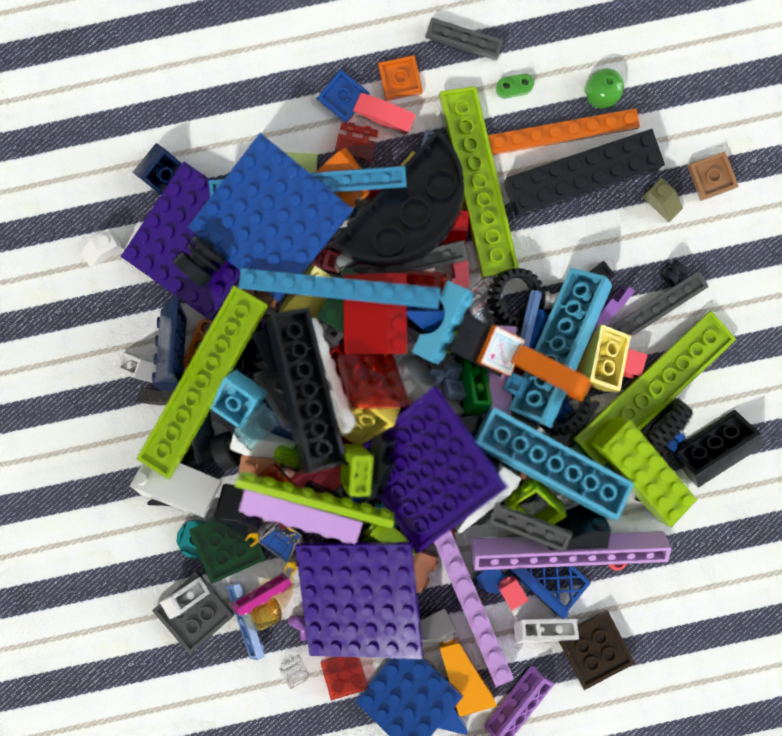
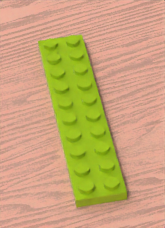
[438,86,519,279]
[136,285,269,479]
[572,311,737,466]

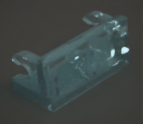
[235,403,279,451]

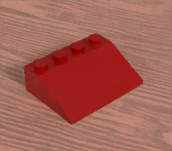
[343,273,407,354]

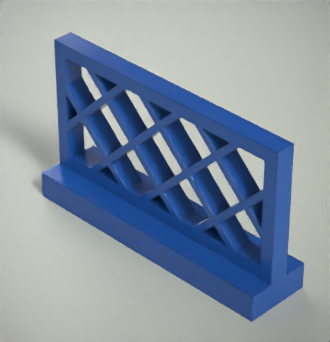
[507,566,591,619]

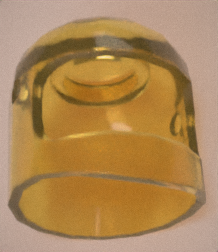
[250,597,282,632]

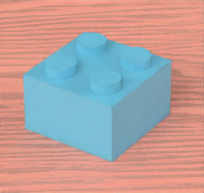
[211,370,268,430]

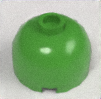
[584,68,624,109]

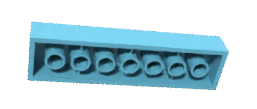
[509,267,612,428]
[474,408,634,520]

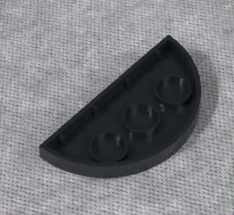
[332,130,464,266]

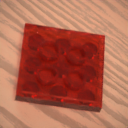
[336,354,410,409]

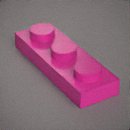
[231,573,292,616]

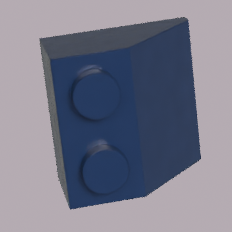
[132,143,182,195]

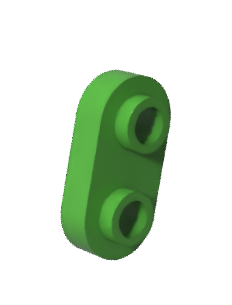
[496,74,534,99]

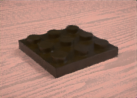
[558,609,636,690]

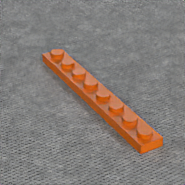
[488,108,640,156]

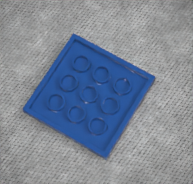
[355,658,464,736]

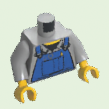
[245,521,305,576]

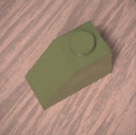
[642,178,683,222]

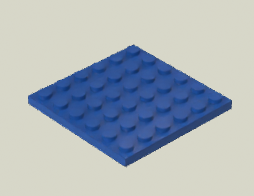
[188,133,354,303]

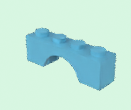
[412,280,474,365]

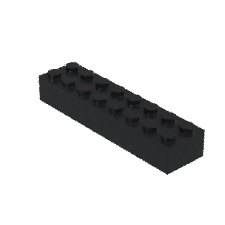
[504,129,665,218]
[265,307,347,474]

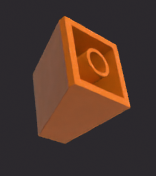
[315,147,371,209]

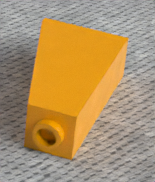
[439,638,497,717]

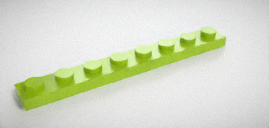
[235,472,394,528]

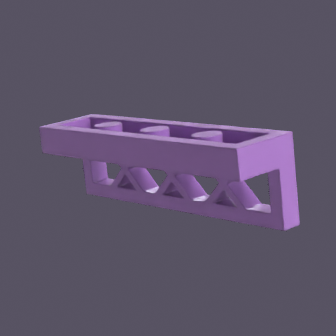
[484,665,555,736]

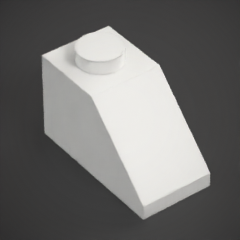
[81,229,124,268]
[117,352,156,383]
[160,577,210,619]

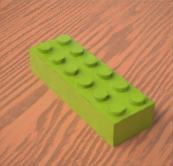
[590,416,697,528]

